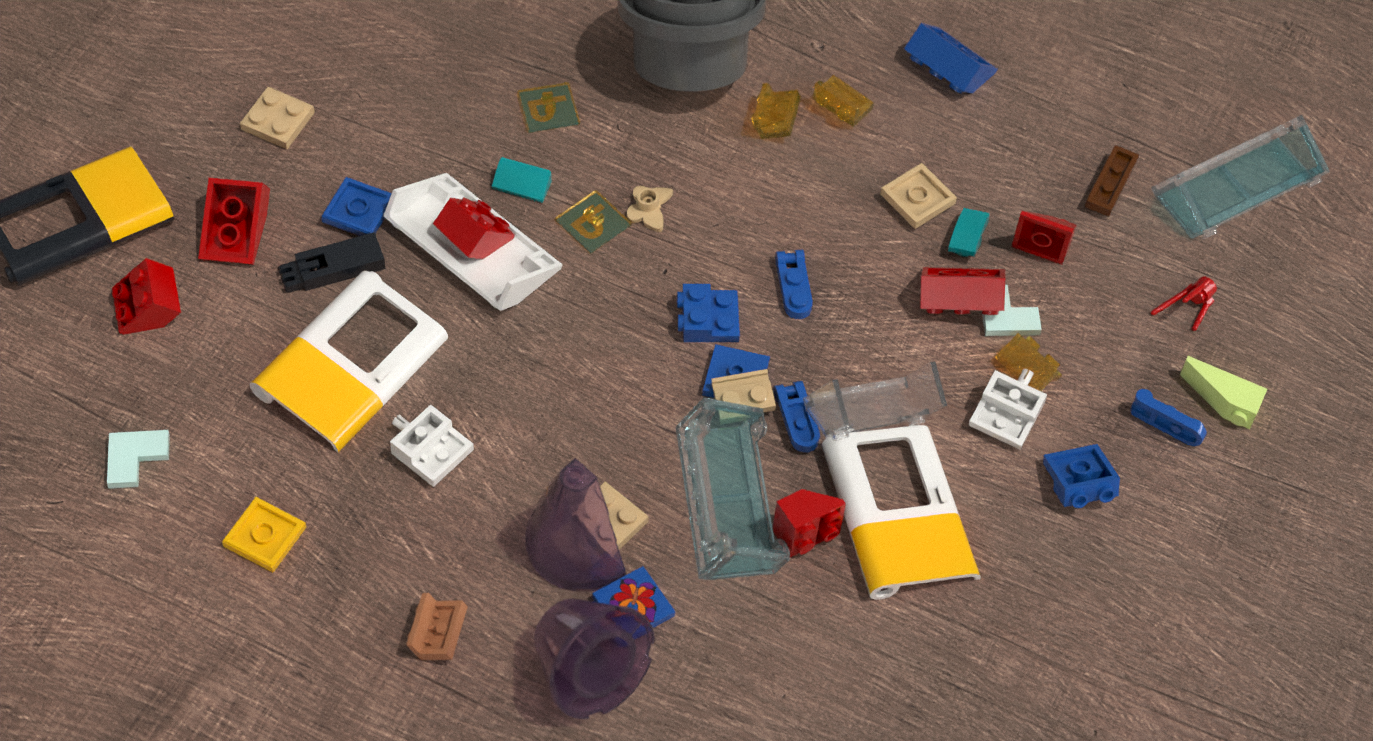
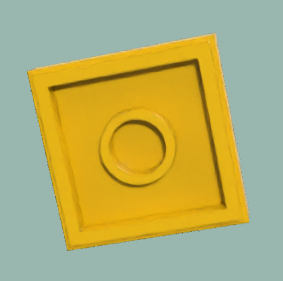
[222,497,306,573]

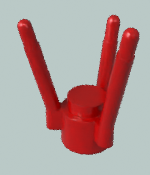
[1151,276,1217,331]

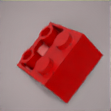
[433,197,516,259]
[112,258,181,335]
[772,489,846,557]

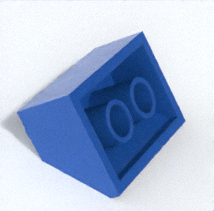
[904,23,998,94]

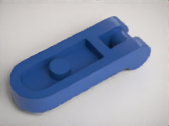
[775,249,813,319]
[773,381,820,452]
[1130,389,1207,446]

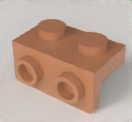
[407,593,468,660]

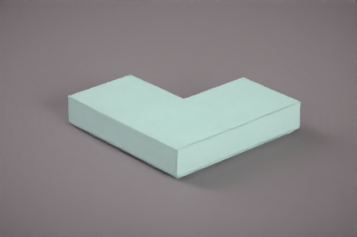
[982,285,1042,336]
[107,430,170,489]

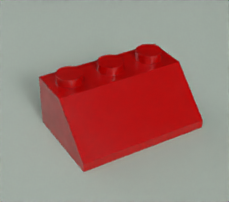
[920,267,1005,315]

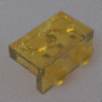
[813,75,874,127]
[752,83,801,139]
[995,333,1062,391]

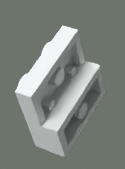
[969,369,1047,450]
[390,405,474,487]

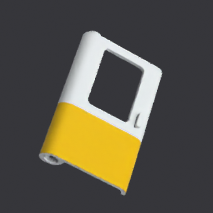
[250,271,448,452]
[822,425,981,600]

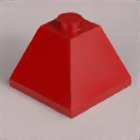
[1011,211,1077,265]

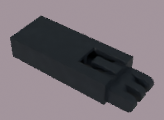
[277,232,386,293]

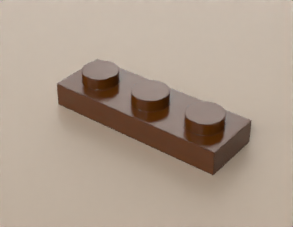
[1085,145,1139,217]

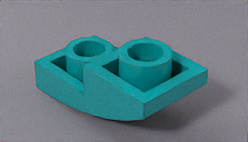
[948,208,990,257]

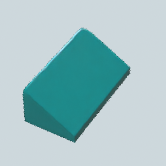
[492,157,551,203]

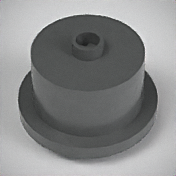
[617,0,766,91]

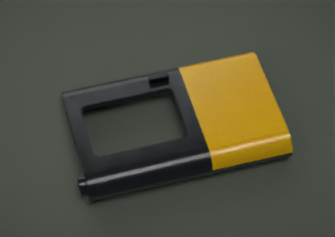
[0,146,174,286]

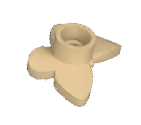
[627,186,673,232]

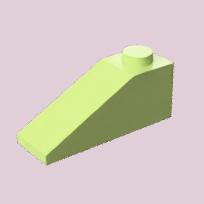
[1180,356,1267,429]

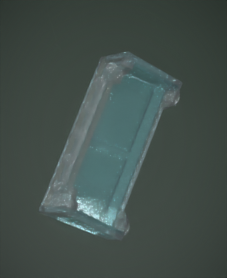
[1151,115,1330,239]
[675,397,790,580]

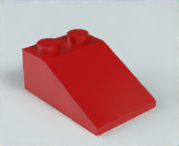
[198,178,270,265]

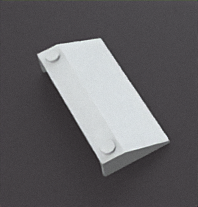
[383,173,562,311]

